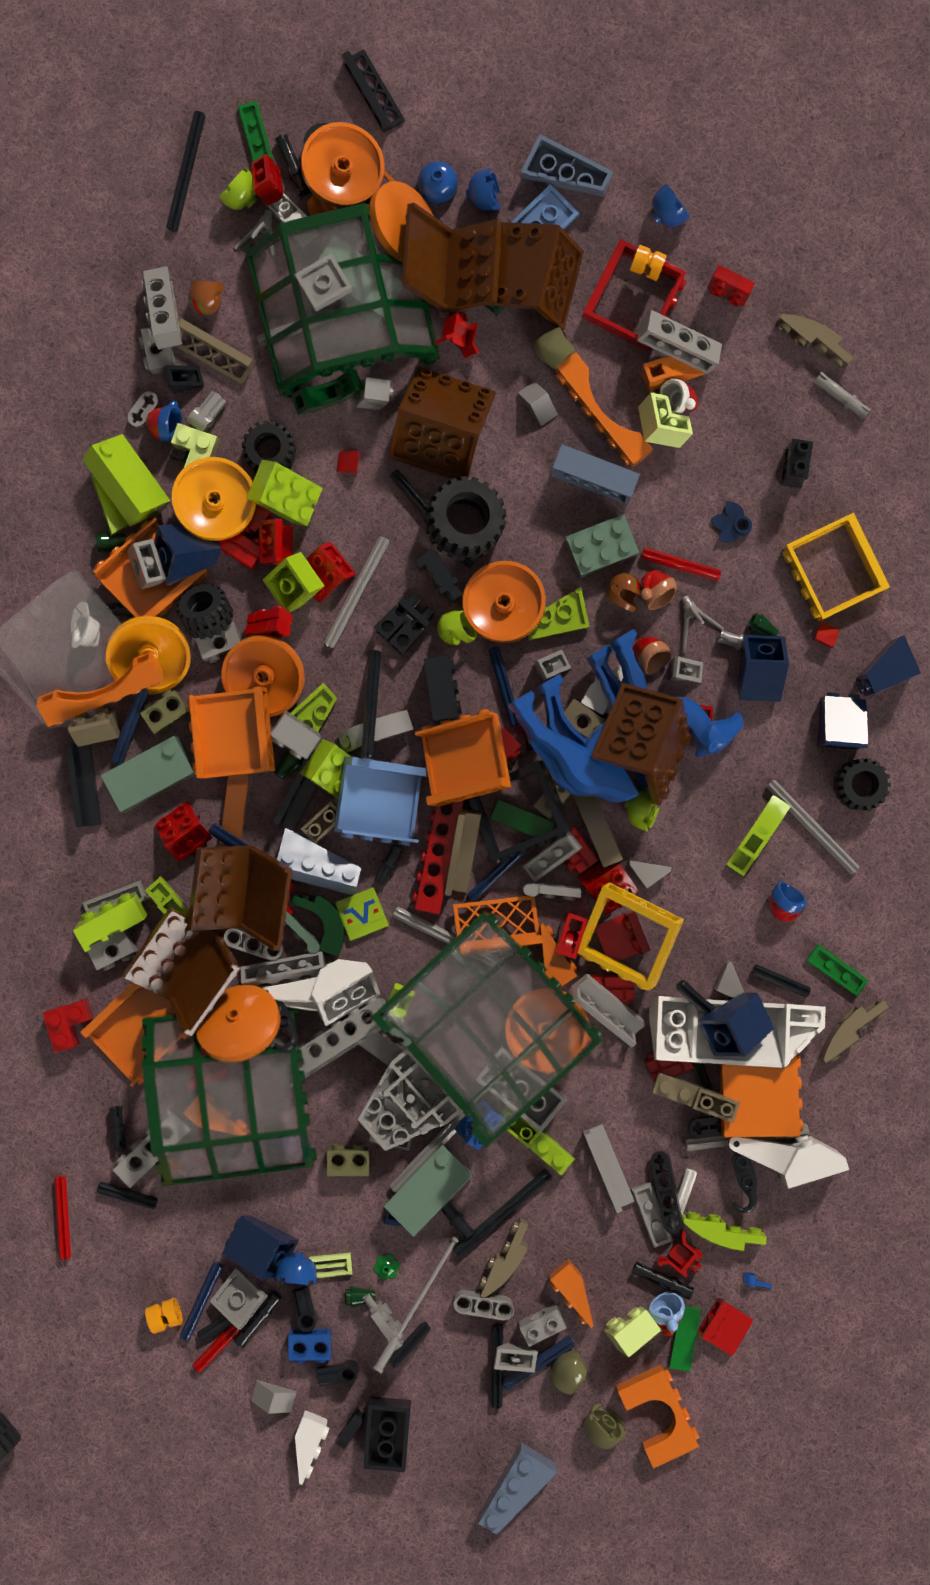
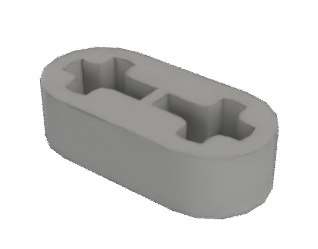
[128,391,160,428]

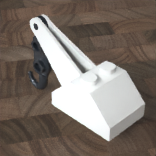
[262,959,380,1051]
[728,1135,849,1214]

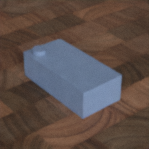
[551,444,640,505]

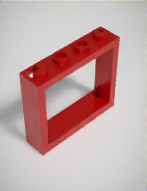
[582,239,687,351]

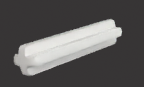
[668,1168,697,1229]

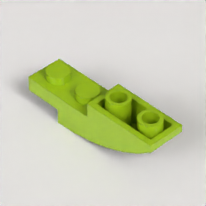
[726,795,791,876]
[145,876,189,916]
[501,1106,575,1175]
[682,1212,767,1251]

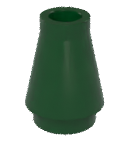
[96,533,126,553]
[747,613,779,636]
[274,750,304,779]
[345,1287,375,1308]

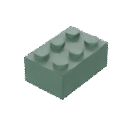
[565,514,639,579]

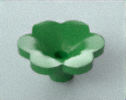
[374,1254,400,1280]

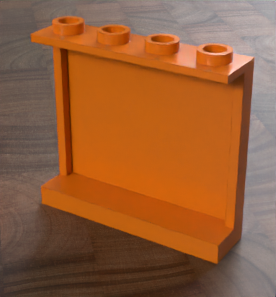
[93,517,207,618]
[187,686,275,779]
[415,709,511,807]
[80,982,194,1087]
[719,1054,803,1137]

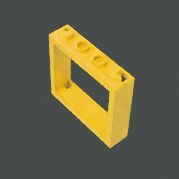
[782,513,890,622]
[578,882,684,991]

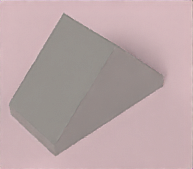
[518,381,558,427]
[534,650,571,683]
[669,656,703,683]
[628,860,671,888]
[714,961,745,998]
[493,1342,538,1373]
[251,1380,297,1414]

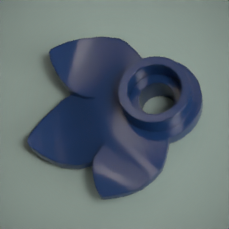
[711,501,752,543]

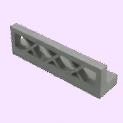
[572,974,645,1048]
[583,1123,635,1213]

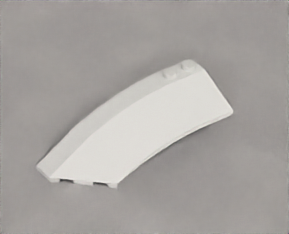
[649,996,825,1068]

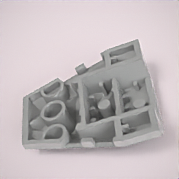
[357,1048,462,1151]

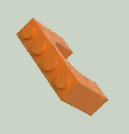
[616,1364,700,1469]

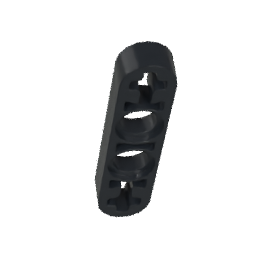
[651,1150,683,1234]

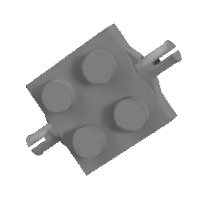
[362,1293,404,1351]

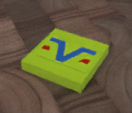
[335,887,389,941]

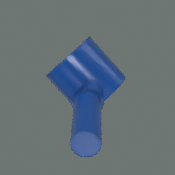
[744,1272,772,1290]

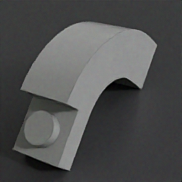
[337,710,414,753]

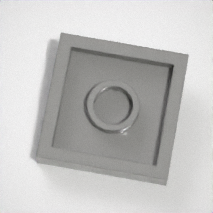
[295,253,353,312]
[210,1268,267,1330]

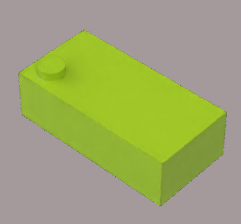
[82,434,171,527]

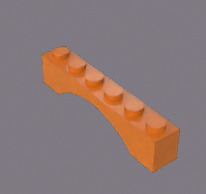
[555,352,653,468]
[36,651,164,727]

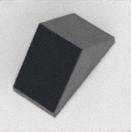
[164,365,204,394]

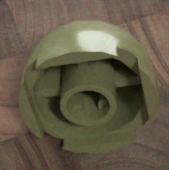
[584,1404,627,1449]

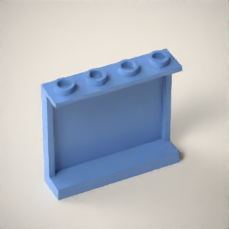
[334,756,428,846]

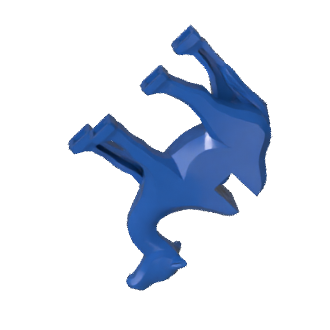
[508,629,744,803]

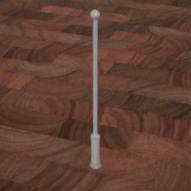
[373,1235,460,1374]

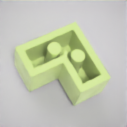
[638,393,693,448]
[171,423,220,468]
[603,1306,661,1357]

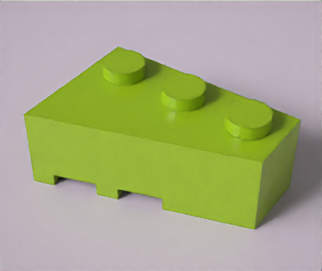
[73,892,148,952]

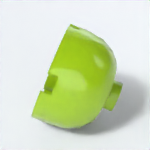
[218,167,257,210]
[624,789,660,832]

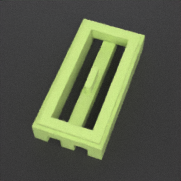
[309,1252,353,1278]

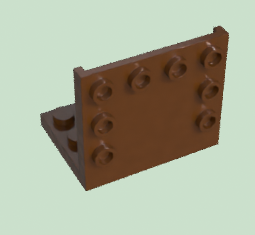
[402,203,502,313]
[488,222,584,330]
[388,366,496,480]
[592,683,691,806]
[187,845,292,950]
[123,907,240,1036]

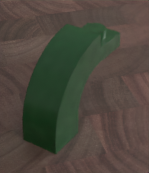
[291,369,363,415]
[292,893,345,957]

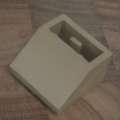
[68,708,121,747]

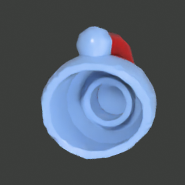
[648,1292,685,1336]

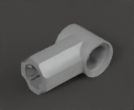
[187,390,227,433]

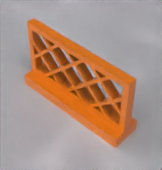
[452,895,543,955]

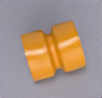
[630,245,667,281]
[145,1297,183,1334]

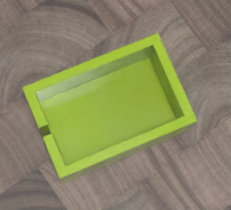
[246,460,323,526]

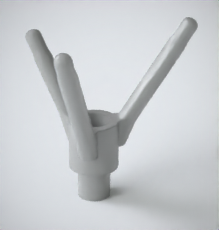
[234,210,277,256]
[681,595,724,654]

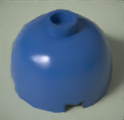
[417,161,458,205]
[466,168,501,213]
[652,183,690,227]
[275,1252,317,1285]

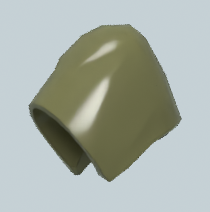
[533,327,575,370]
[549,1350,587,1394]

